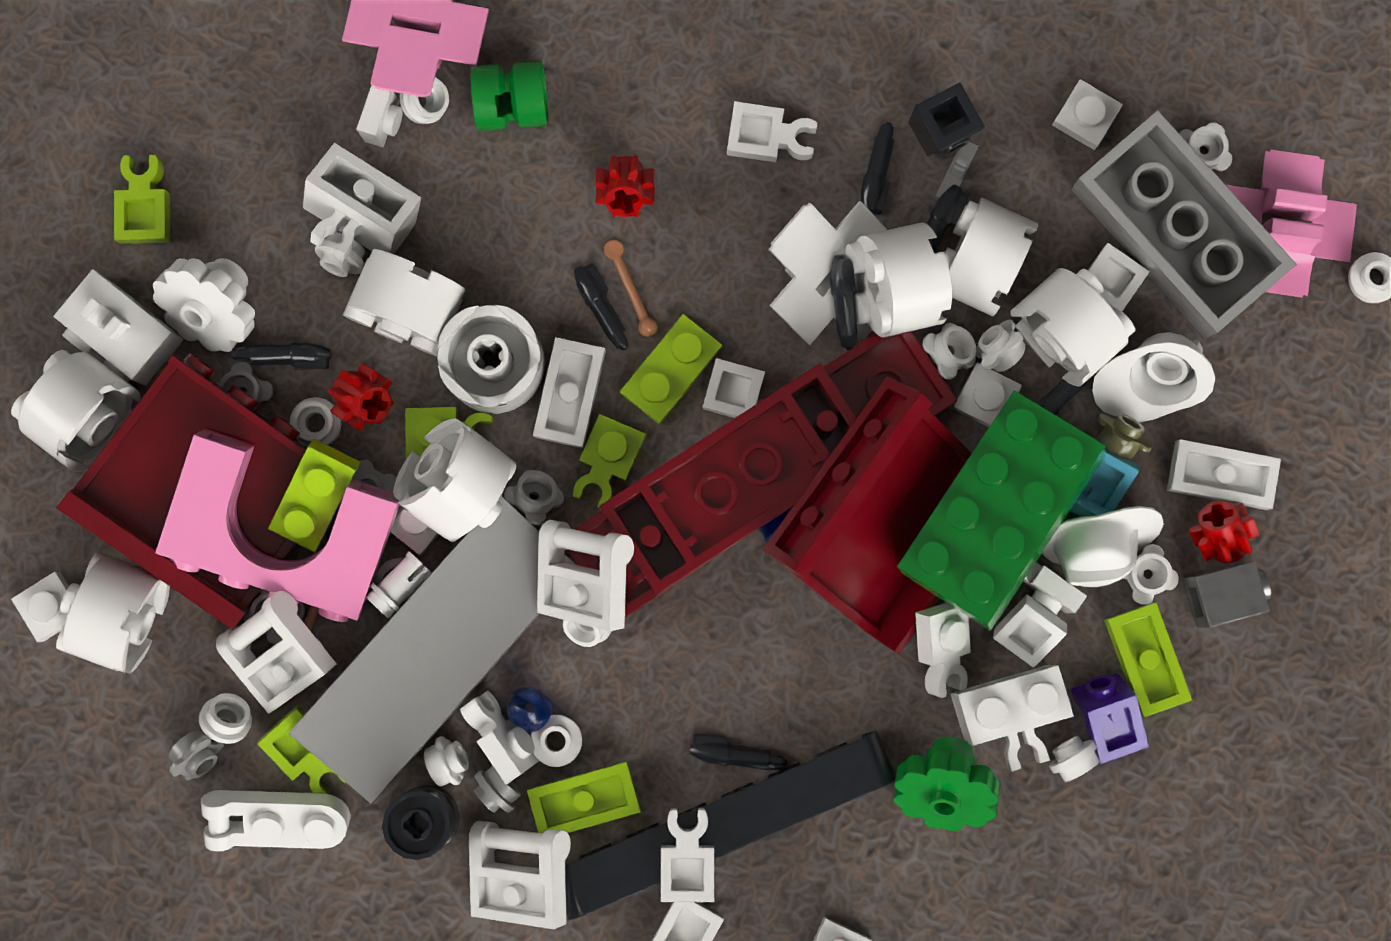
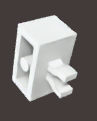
[303,143,422,262]
[53,269,184,386]
[950,665,1074,771]

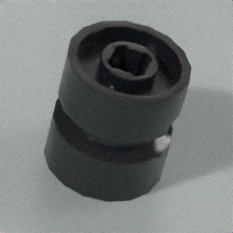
[382,785,460,860]

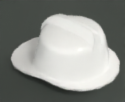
[1092,332,1215,422]
[1043,506,1164,587]

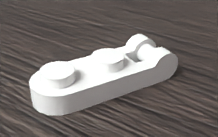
[201,790,351,851]

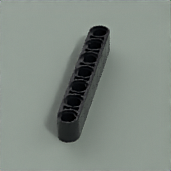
[565,730,896,920]

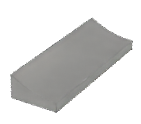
[288,496,576,804]

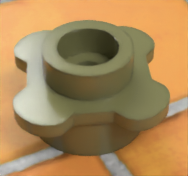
[1097,414,1153,459]

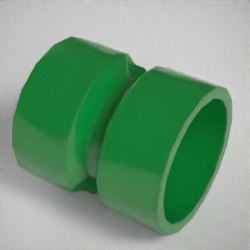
[470,60,549,132]

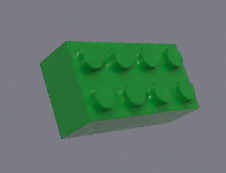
[897,390,1106,631]

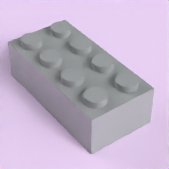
[1071,110,1297,339]

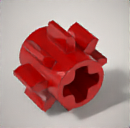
[594,155,655,217]
[328,363,394,431]
[1189,500,1259,564]

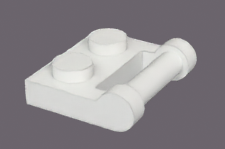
[537,520,634,631]
[216,591,337,714]
[469,821,571,929]

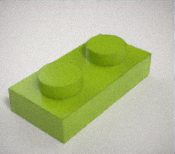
[620,314,723,425]
[268,438,361,552]
[1104,602,1192,717]
[527,761,641,833]

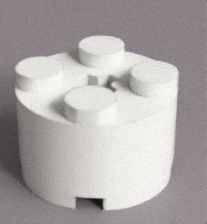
[944,197,1038,317]
[845,222,952,337]
[343,249,465,356]
[1011,268,1135,386]
[437,305,545,414]
[11,350,140,472]
[393,418,516,542]
[56,552,170,673]

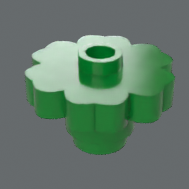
[893,737,1000,831]

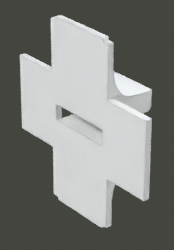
[768,201,887,345]

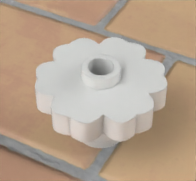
[153,258,255,352]

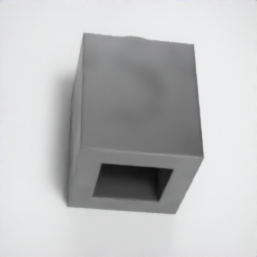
[1183,561,1271,628]

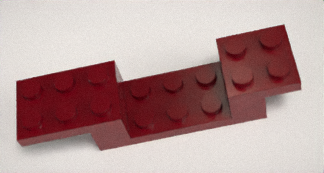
[567,331,957,618]

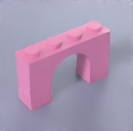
[155,428,401,622]

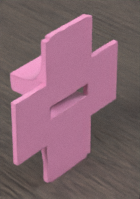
[342,0,489,97]
[1226,150,1357,298]

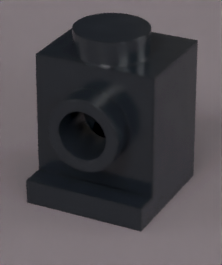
[908,82,985,157]

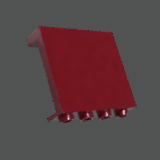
[56,353,307,630]
[762,376,972,655]

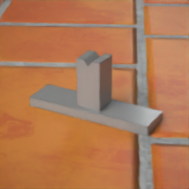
[936,142,979,198]

